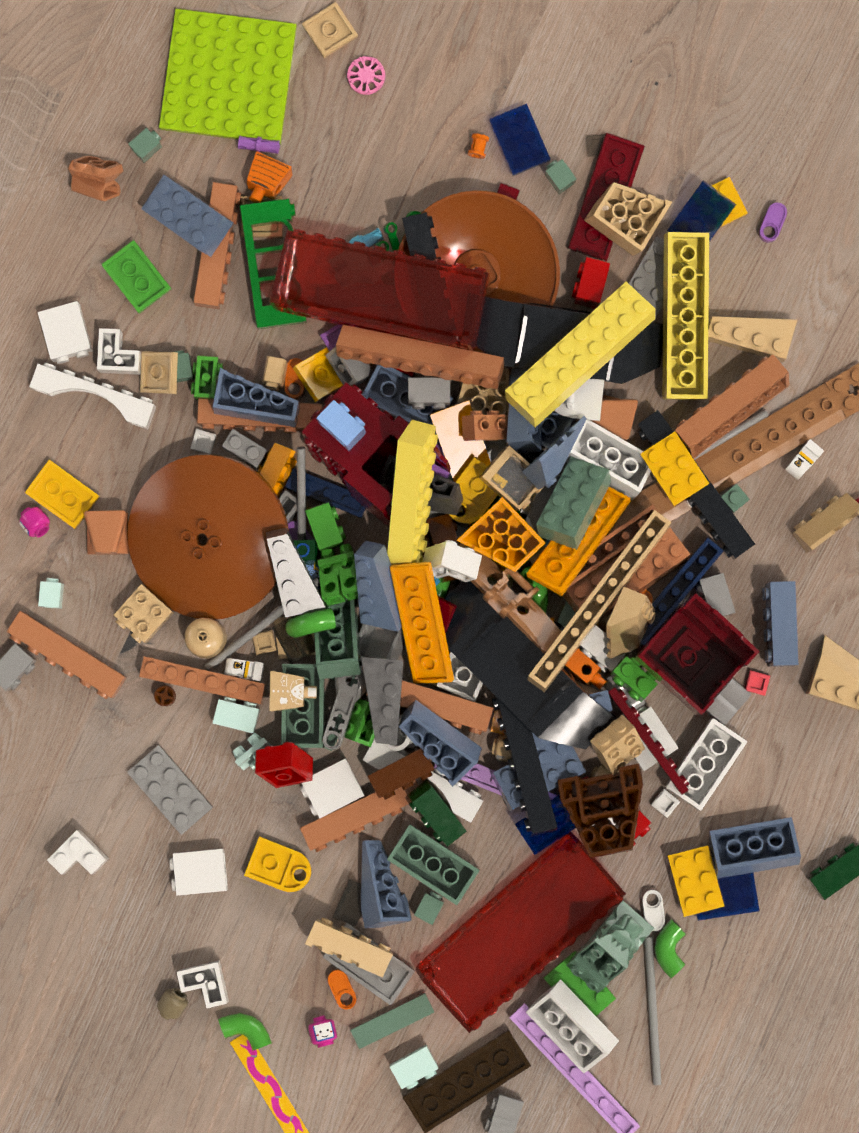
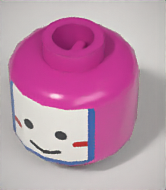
[19,507,50,538]
[308,1016,337,1048]

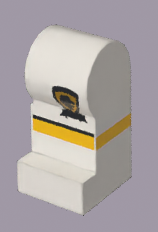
[785,439,824,480]
[224,658,265,682]

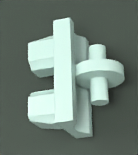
[233,733,271,771]

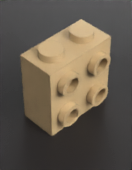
[114,584,174,643]
[590,715,645,775]

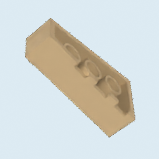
[708,316,797,363]
[305,917,393,977]

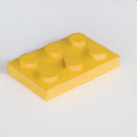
[640,432,709,506]
[25,460,100,529]
[667,845,724,917]

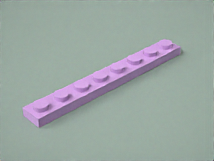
[509,1003,640,1133]

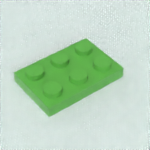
[101,240,172,314]
[543,950,616,1016]

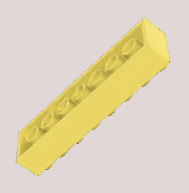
[662,232,709,400]
[505,282,655,427]
[387,420,438,565]

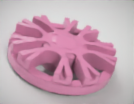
[347,56,385,95]

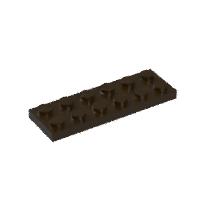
[403,1030,531,1133]

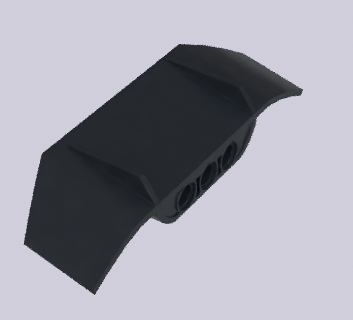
[462,293,663,384]
[445,581,616,750]

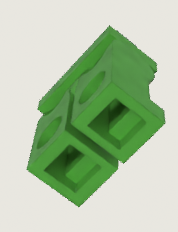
[317,544,358,606]

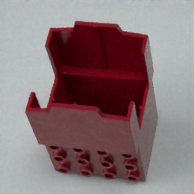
[302,382,451,529]
[634,594,760,716]

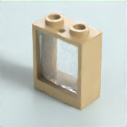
[479,445,543,511]

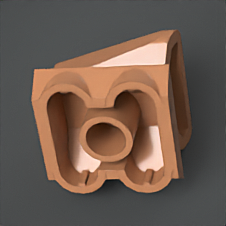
[68,156,123,201]
[590,395,638,441]
[84,510,129,555]

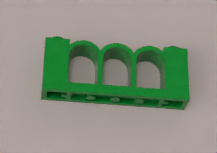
[240,199,310,330]

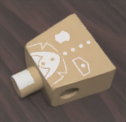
[269,671,317,711]

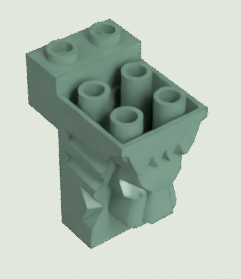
[566,901,654,993]

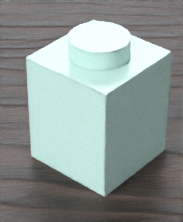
[38,578,64,609]

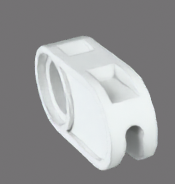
[642,890,665,931]

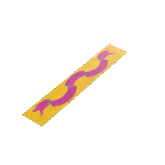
[230,1035,309,1133]

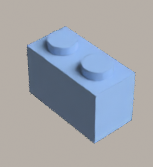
[316,400,366,451]

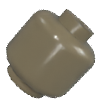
[157,988,188,1020]

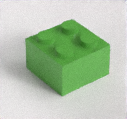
[305,502,346,552]

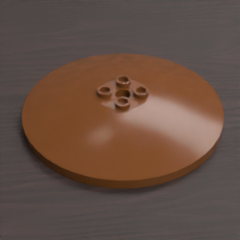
[395,190,560,354]
[128,454,289,620]

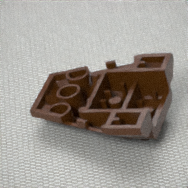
[558,763,643,858]

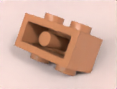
[462,411,508,441]

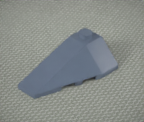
[522,416,587,490]
[361,840,412,928]

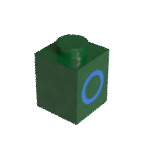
[293,540,318,565]

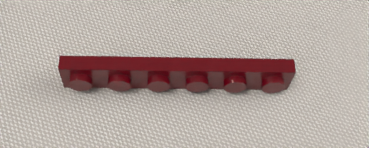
[608,687,690,795]

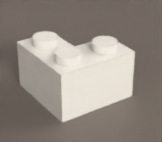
[97,328,141,375]
[423,540,482,582]
[579,625,626,672]
[47,830,109,875]
[177,960,229,1008]

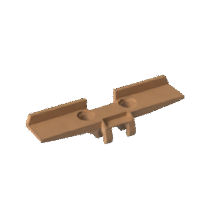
[458,543,562,654]

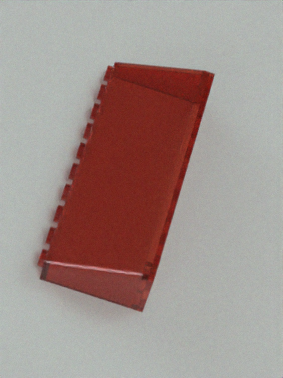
[269,229,490,351]
[415,832,626,1033]

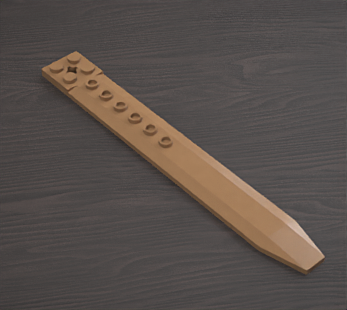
[605,363,859,537]

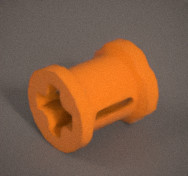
[467,133,489,159]

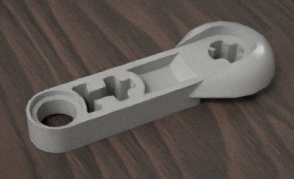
[323,666,367,750]

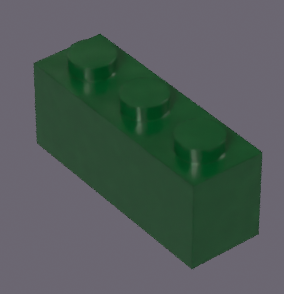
[407,780,467,847]
[807,842,859,900]

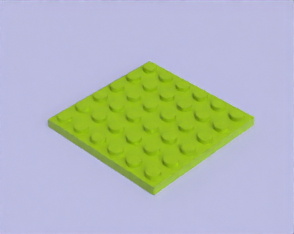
[159,9,297,145]

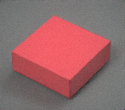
[745,670,770,696]

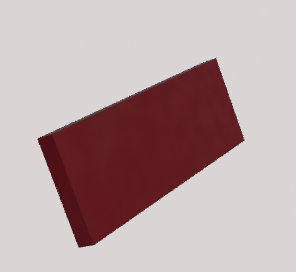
[568,133,645,262]

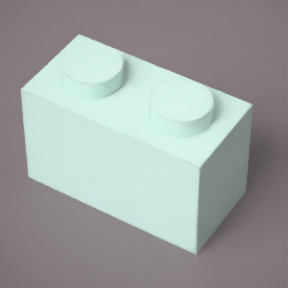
[213,696,260,733]
[390,1044,439,1090]

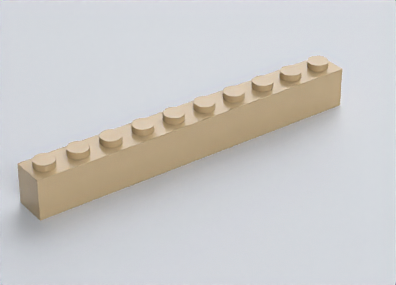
[528,510,672,692]

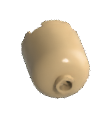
[184,618,227,659]

